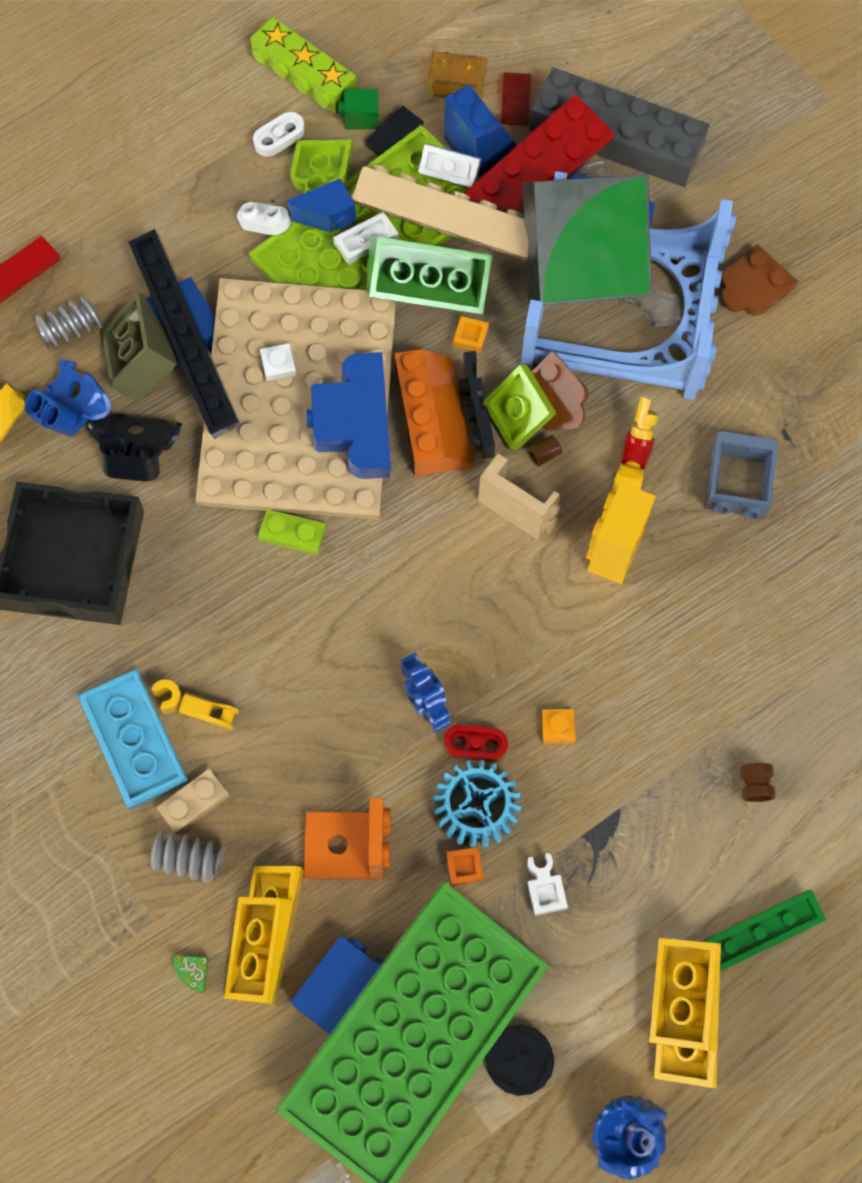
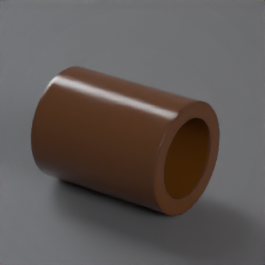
[528,435,562,467]

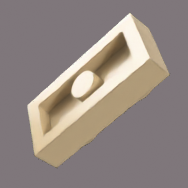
[156,769,229,836]

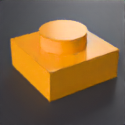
[453,316,489,354]
[541,709,576,744]

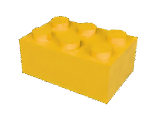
[586,482,656,585]

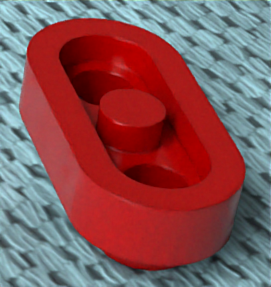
[444,724,508,762]

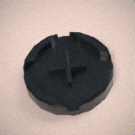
[486,1025,555,1096]

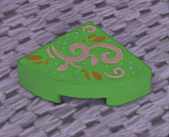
[174,955,209,993]

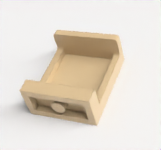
[478,454,561,540]

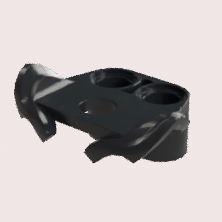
[88,414,182,482]

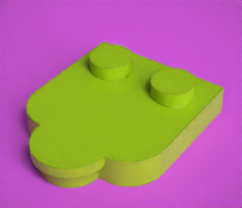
[290,140,354,193]

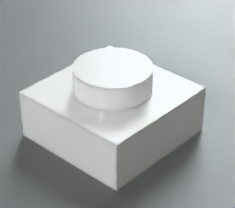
[260,343,296,381]

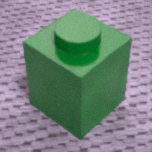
[339,89,379,129]

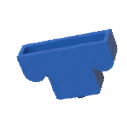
[306,352,391,479]

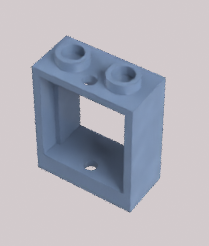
[705,430,779,519]

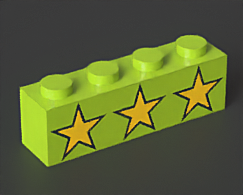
[251,17,357,114]

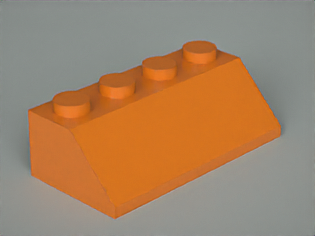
[394,349,474,476]

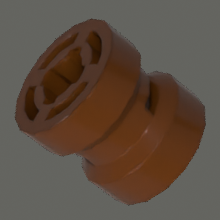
[740,763,776,802]

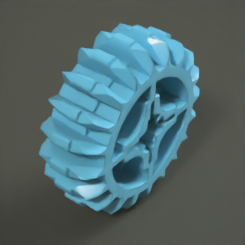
[433,760,521,848]

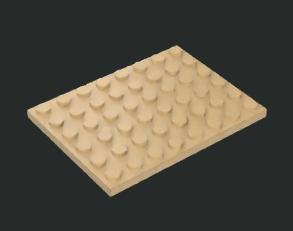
[195,278,396,520]

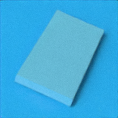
[78,668,189,810]

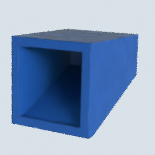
[444,84,517,177]

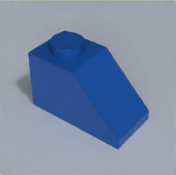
[288,178,356,232]

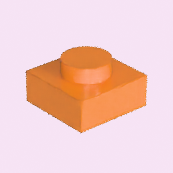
[446,847,484,887]

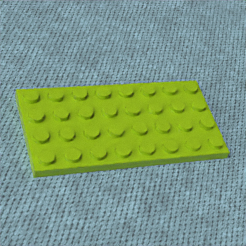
[248,125,479,291]

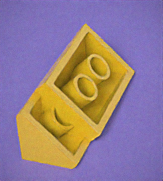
[224,866,304,1005]
[649,938,721,1088]

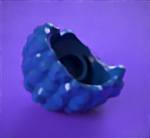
[592,1095,666,1180]

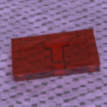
[501,72,531,126]

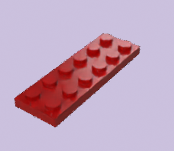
[464,94,615,250]

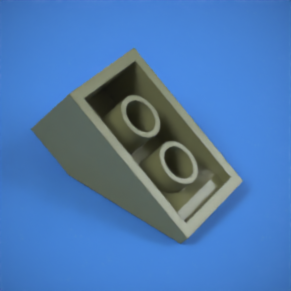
[102,291,177,402]

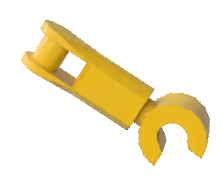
[151,679,239,730]

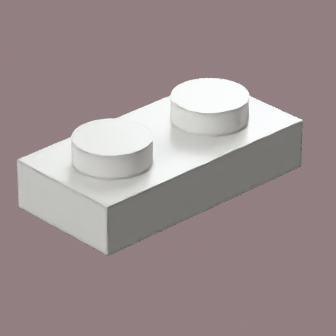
[418,143,481,187]
[333,212,399,265]

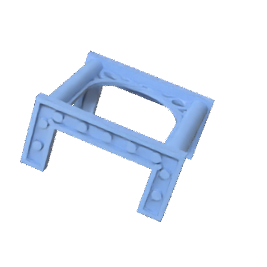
[521,171,736,400]

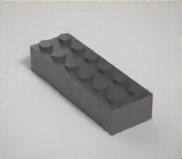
[529,67,710,188]

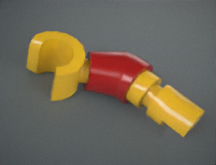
[612,394,659,492]

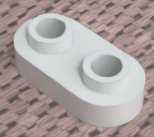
[253,112,305,157]
[237,202,291,235]

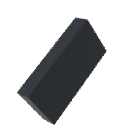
[365,106,424,156]

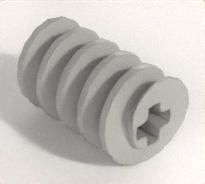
[35,296,103,350]
[151,829,226,884]

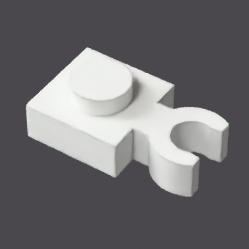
[527,853,568,916]

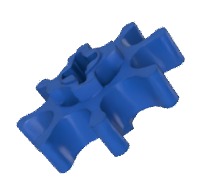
[400,652,451,732]

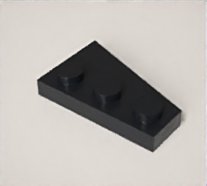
[459,350,495,459]

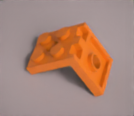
[304,798,391,880]

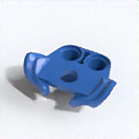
[25,360,111,437]

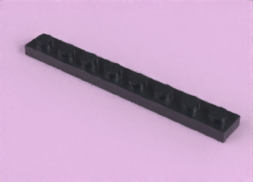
[129,229,242,439]

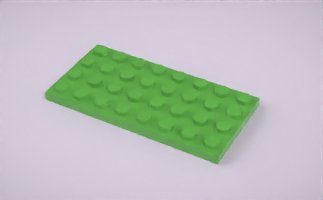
[275,882,548,1183]

